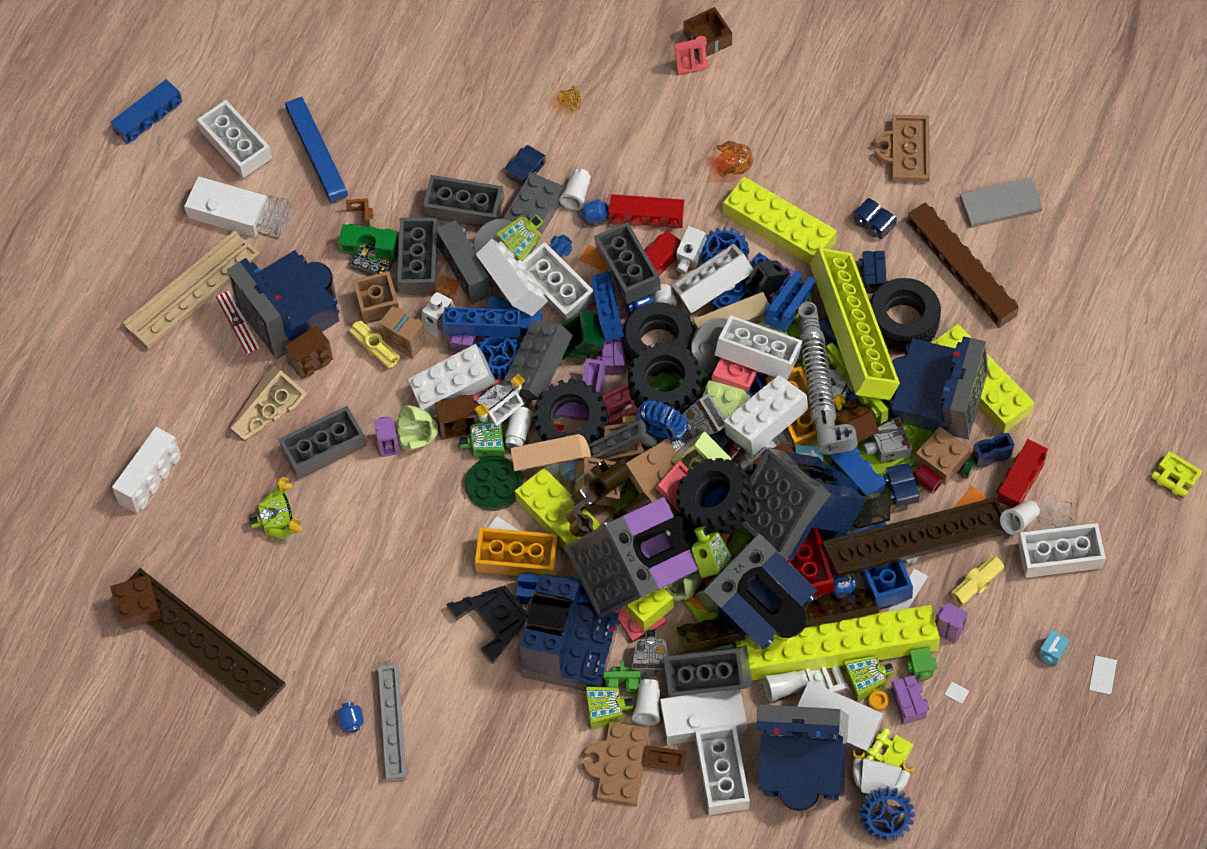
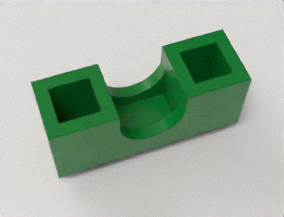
[338,224,399,259]

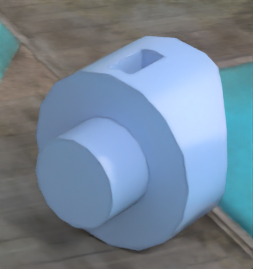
[559,459,580,485]

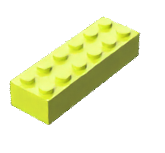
[723,177,837,265]
[932,324,1035,433]

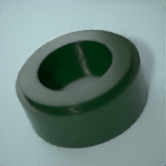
[961,459,976,479]

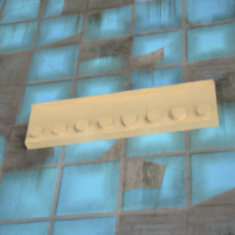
[122,231,261,349]

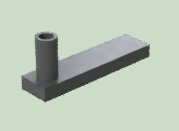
[580,419,657,460]

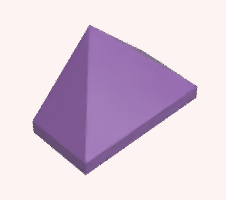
[582,358,606,394]

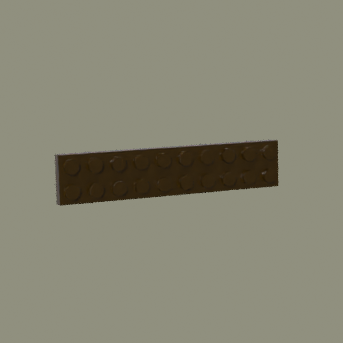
[821,497,1008,578]
[127,568,286,714]
[676,589,879,652]

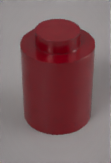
[913,465,943,494]

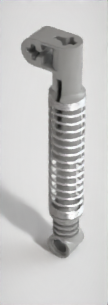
[798,302,858,454]

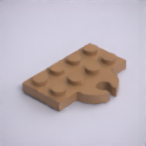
[874,115,930,182]
[583,722,649,806]

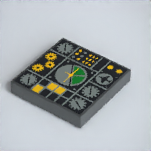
[350,243,399,275]

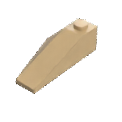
[230,366,307,440]

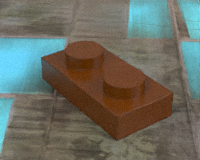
[643,745,686,773]

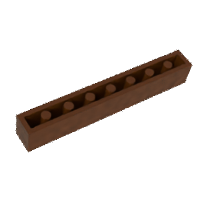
[907,202,1019,328]

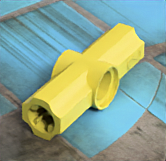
[349,321,400,369]
[950,555,1005,606]

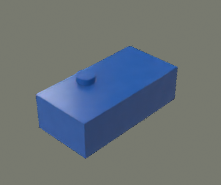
[849,522,913,608]

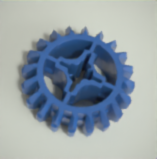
[700,226,749,264]
[476,336,521,380]
[635,401,688,442]
[859,786,915,842]

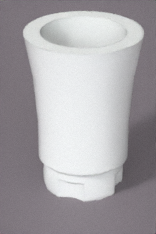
[559,169,591,211]
[505,407,534,449]
[1000,500,1040,535]
[763,670,808,703]
[632,679,660,726]

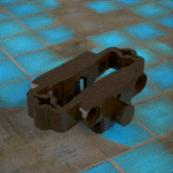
[566,457,652,538]

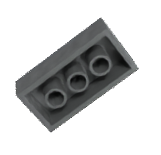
[503,172,564,254]
[423,175,504,227]
[397,218,438,294]
[436,220,493,304]
[594,222,661,304]
[502,320,573,400]
[278,406,367,479]
[663,646,752,697]

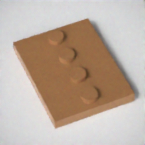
[624,439,685,531]

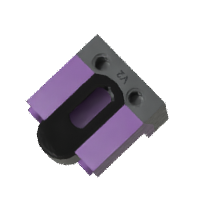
[564,497,699,618]

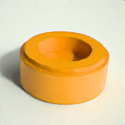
[868,690,889,712]

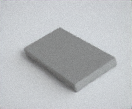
[960,178,1042,228]

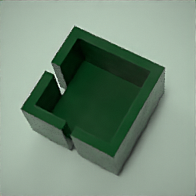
[561,310,604,364]

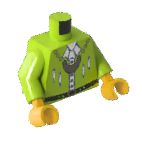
[249,477,302,540]

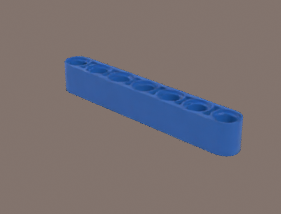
[285,96,348,202]

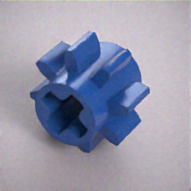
[550,234,572,257]

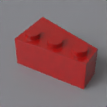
[996,438,1048,508]

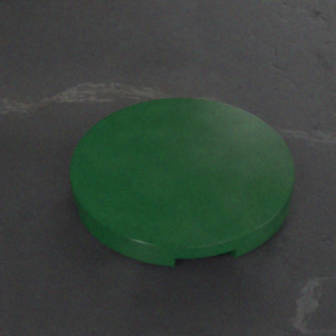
[465,456,523,511]

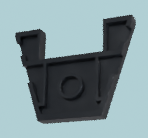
[446,585,529,664]

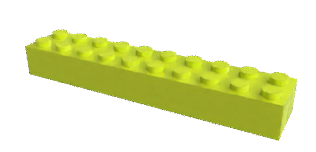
[810,248,900,400]
[515,468,674,632]
[735,605,940,681]

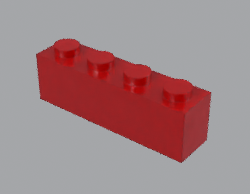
[609,194,685,229]
[644,230,681,276]

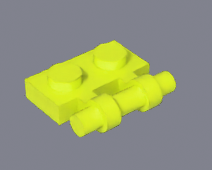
[1151,451,1203,498]
[866,728,914,767]

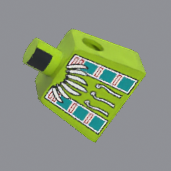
[497,215,544,260]
[692,526,732,578]
[843,656,894,702]
[586,687,633,730]

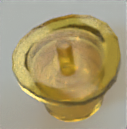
[558,85,581,111]

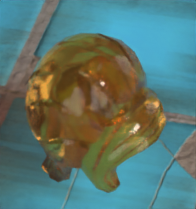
[716,141,753,177]

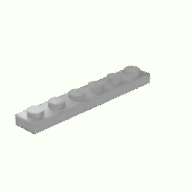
[378,664,407,781]

